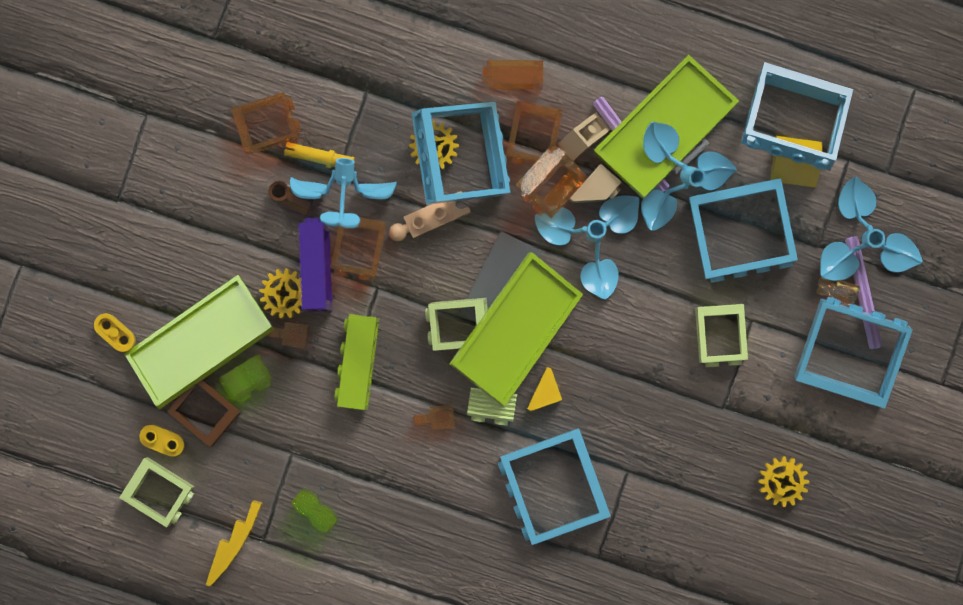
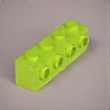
[334,314,380,410]

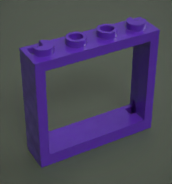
[299,218,333,312]

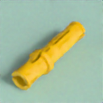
[284,142,355,168]

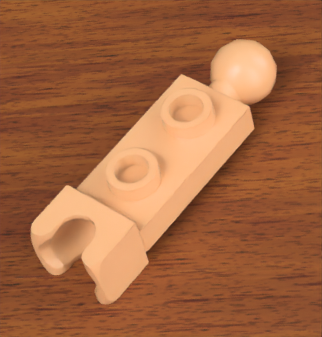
[389,191,471,241]

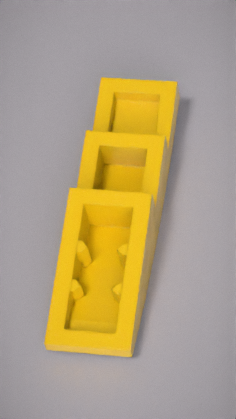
[206,500,263,586]

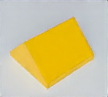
[770,136,822,188]

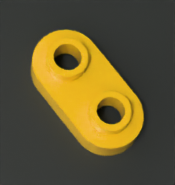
[94,313,136,352]
[139,425,185,457]

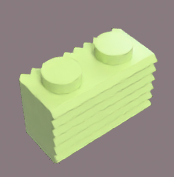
[467,387,517,426]

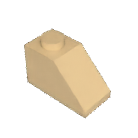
[558,112,611,161]
[569,164,621,203]

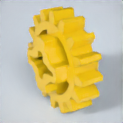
[409,121,459,170]
[259,268,302,319]
[758,456,809,507]

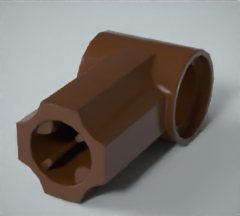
[268,181,314,216]

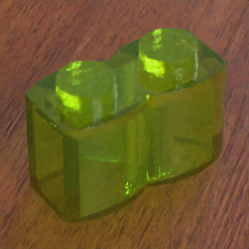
[218,354,274,404]
[291,488,339,533]

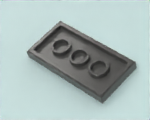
[460,231,542,322]

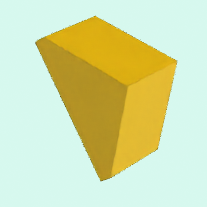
[527,367,562,411]

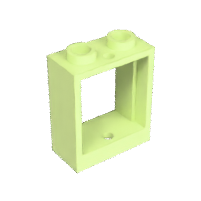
[425,298,488,351]
[695,304,748,367]
[119,457,195,527]

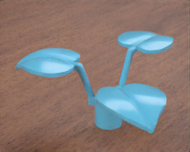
[641,122,737,231]
[290,158,397,228]
[820,177,923,281]
[535,196,639,299]

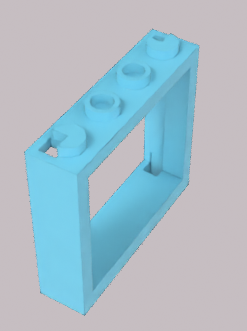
[741,62,853,171]
[411,102,510,205]
[689,178,798,283]
[794,297,912,408]
[498,428,611,545]

